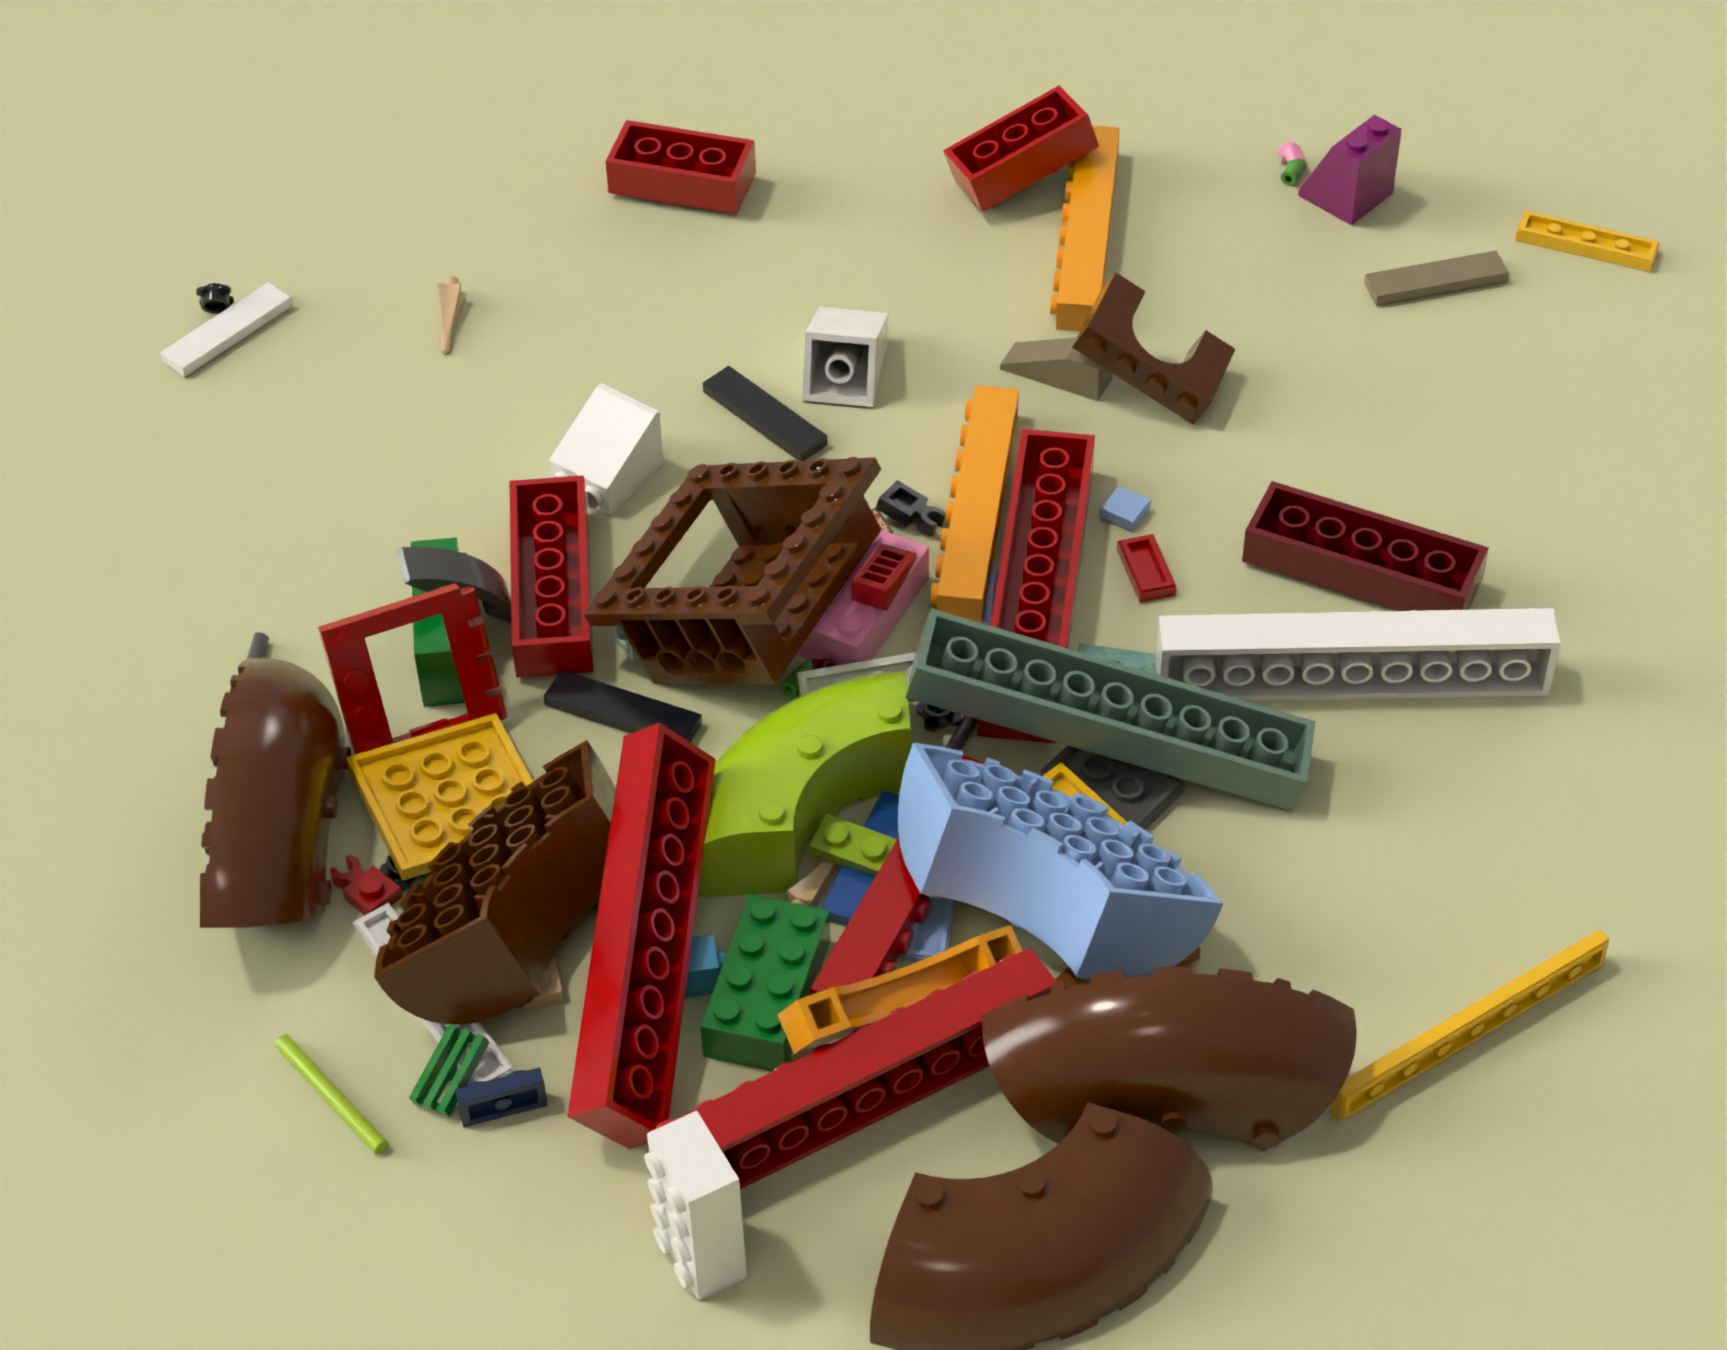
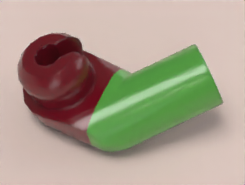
[781,658,838,697]

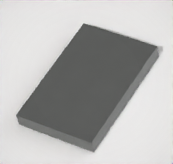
[1040,745,1185,830]

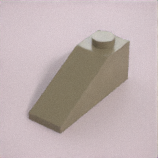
[1000,337,1112,401]

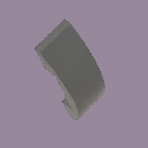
[396,547,511,623]

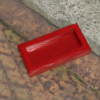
[1117,534,1176,603]

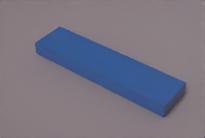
[821,790,899,926]

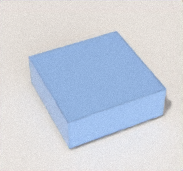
[1100,486,1151,531]

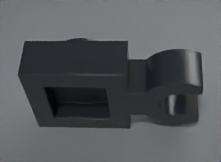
[875,480,946,537]

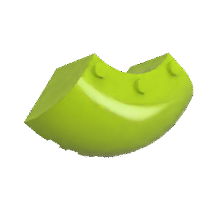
[698,671,911,898]

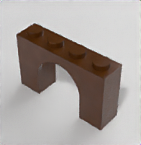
[1072,272,1235,424]

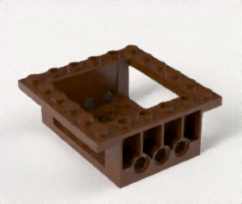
[583,457,882,685]

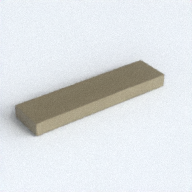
[1364,250,1509,306]

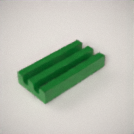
[409,1023,490,1117]

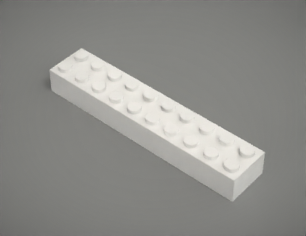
[1155,608,1561,701]

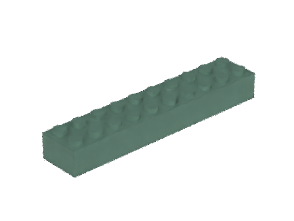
[905,608,1316,811]

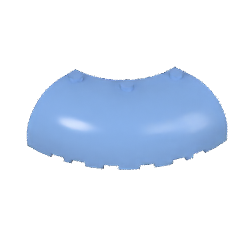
[898,742,1223,981]

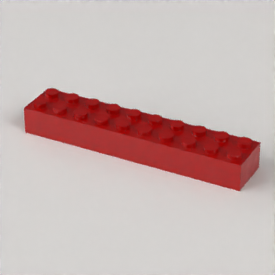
[977,429,1095,744]
[567,723,716,1149]
[648,947,1058,1189]

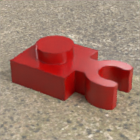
[329,855,402,916]

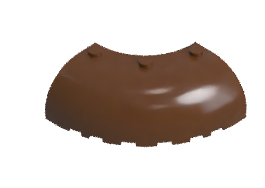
[200,658,351,928]
[374,740,616,1025]
[982,966,1357,1151]
[870,1102,1213,1350]

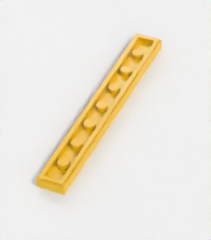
[1330,929,1609,1121]

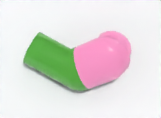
[1277,142,1307,186]

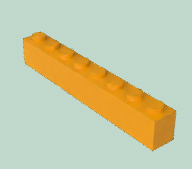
[1050,126,1120,331]
[930,385,1019,623]

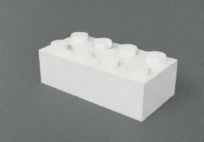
[644,1111,747,1301]

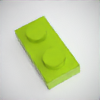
[809,813,897,877]

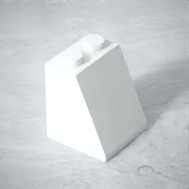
[802,307,889,407]
[549,383,664,516]

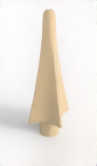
[437,276,464,354]
[786,860,838,907]

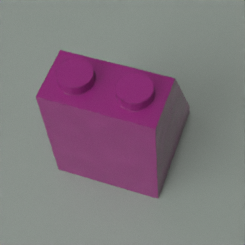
[1298,114,1402,226]

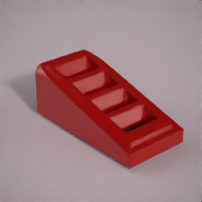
[851,543,917,611]

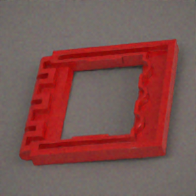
[318,583,508,755]

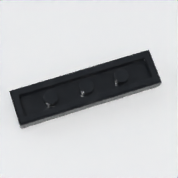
[703,366,828,461]
[543,669,702,742]

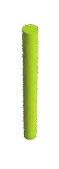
[275,1034,389,1155]

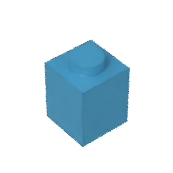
[685,934,726,998]

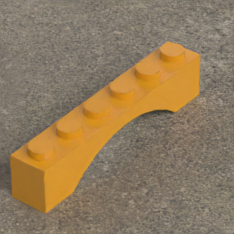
[777,924,1022,1055]

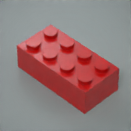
[943,85,1099,212]
[605,120,756,214]

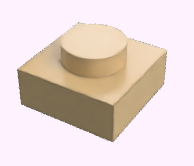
[522,959,564,1010]

